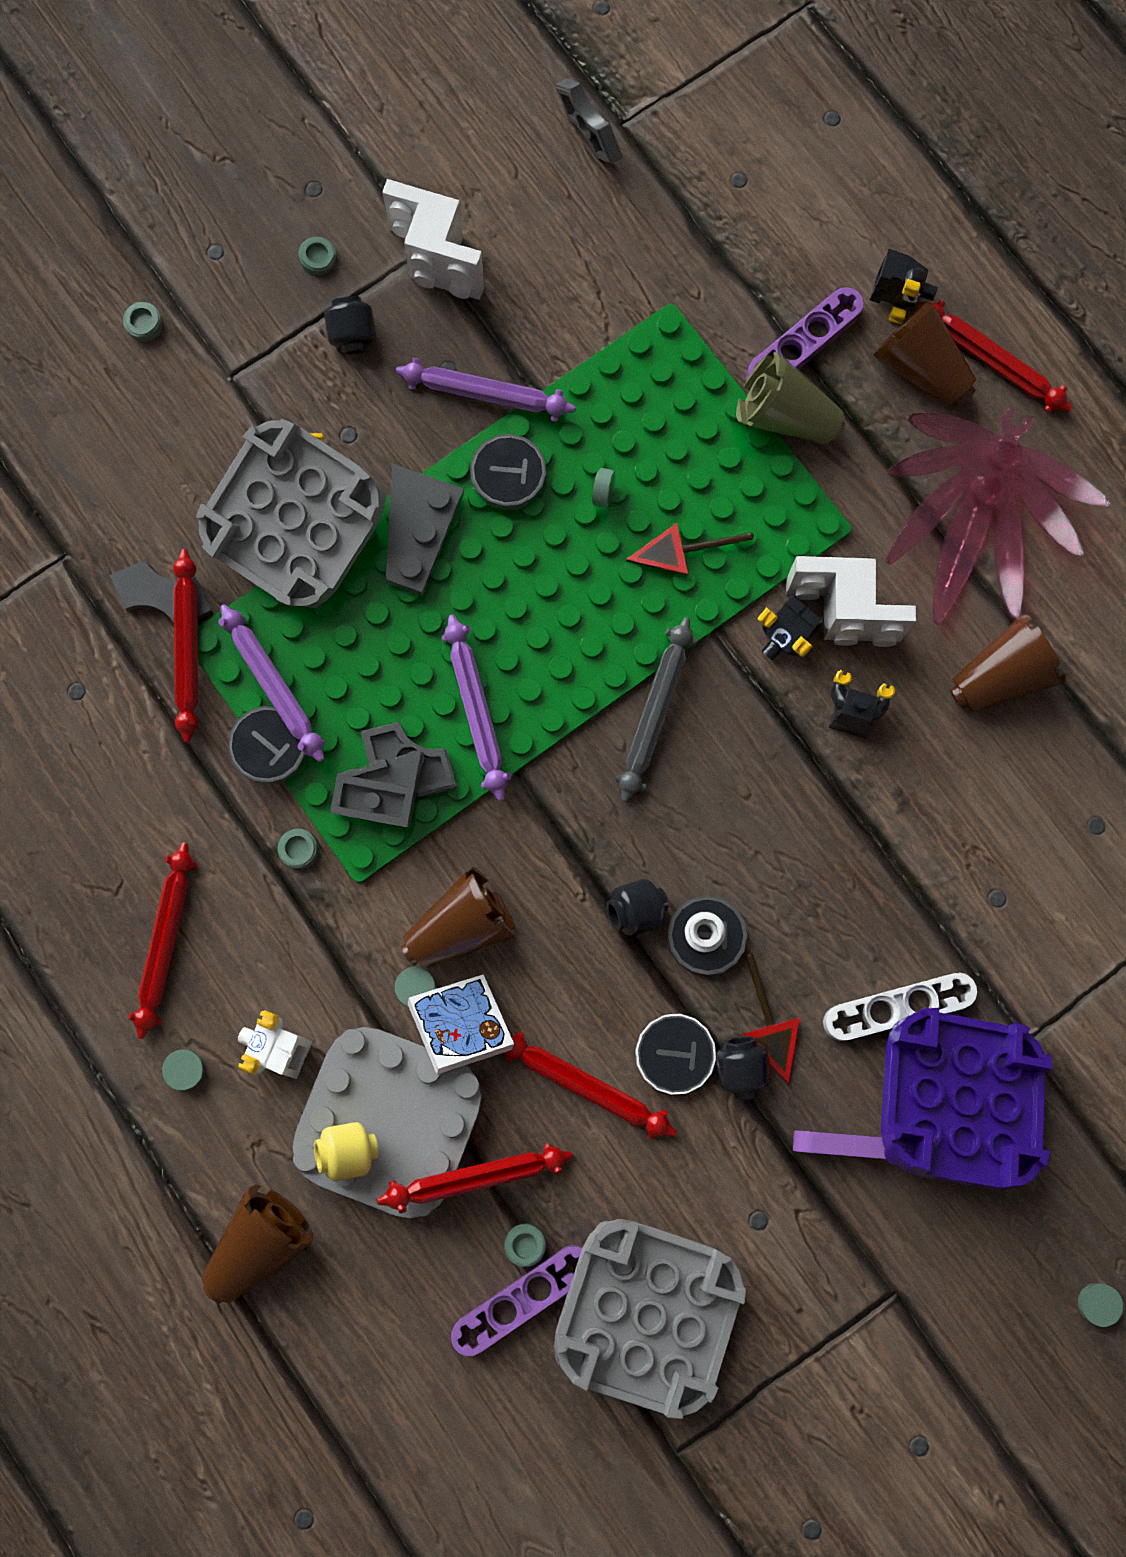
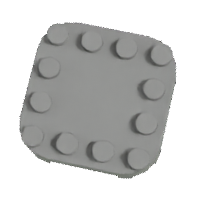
[196,419,386,608]
[292,1027,483,1218]
[554,1219,746,1419]

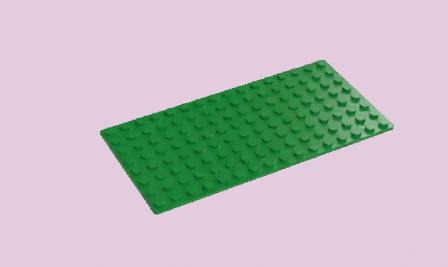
[197,304,851,883]

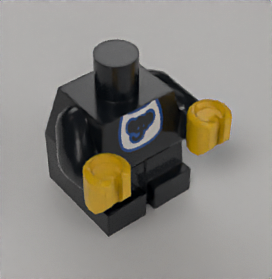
[870,249,938,325]
[757,595,822,661]
[829,670,895,739]

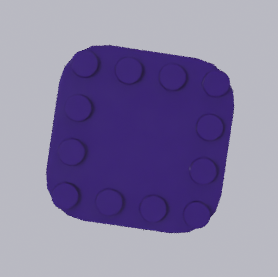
[881,1008,1053,1190]

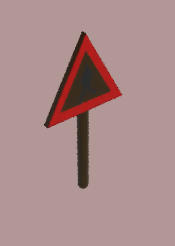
[626,523,754,575]
[742,952,800,1084]

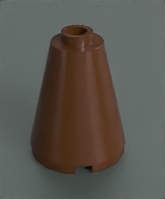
[873,300,977,406]
[949,614,1066,712]
[401,867,516,969]
[201,1185,314,1303]

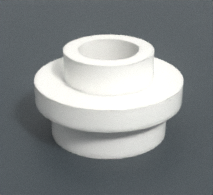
[685,912,725,953]

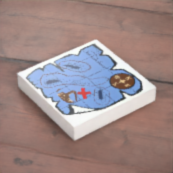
[408,975,514,1074]

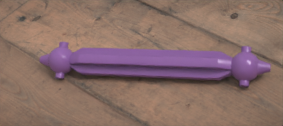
[396,358,576,421]
[219,604,325,762]
[442,615,511,801]

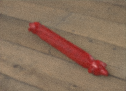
[917,300,1073,413]
[173,549,199,742]
[128,843,197,1039]
[504,1032,677,1139]
[376,1143,573,1214]

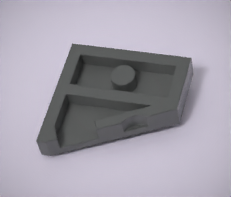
[330,751,424,827]

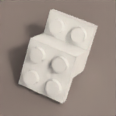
[382,179,484,300]
[786,556,916,647]

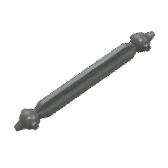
[615,617,697,802]

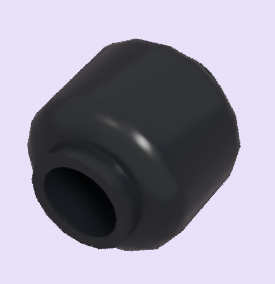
[324,296,376,354]
[606,879,669,936]
[716,1036,771,1099]

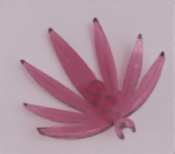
[886,407,1111,625]

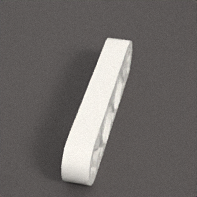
[823,973,977,1041]

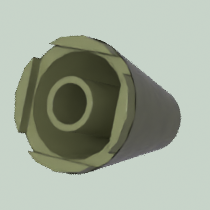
[736,352,845,445]

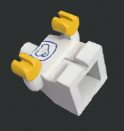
[238,1010,313,1079]

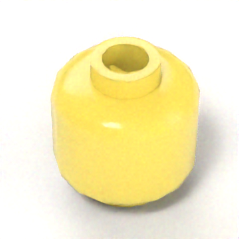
[314,1122,378,1181]

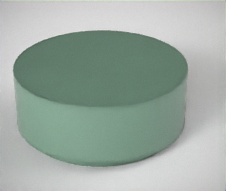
[299,237,336,276]
[123,302,163,342]
[592,468,615,508]
[278,829,319,869]
[395,967,436,1007]
[162,1050,205,1091]
[504,1224,546,1267]
[1078,1283,1123,1327]

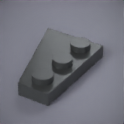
[386,463,464,596]

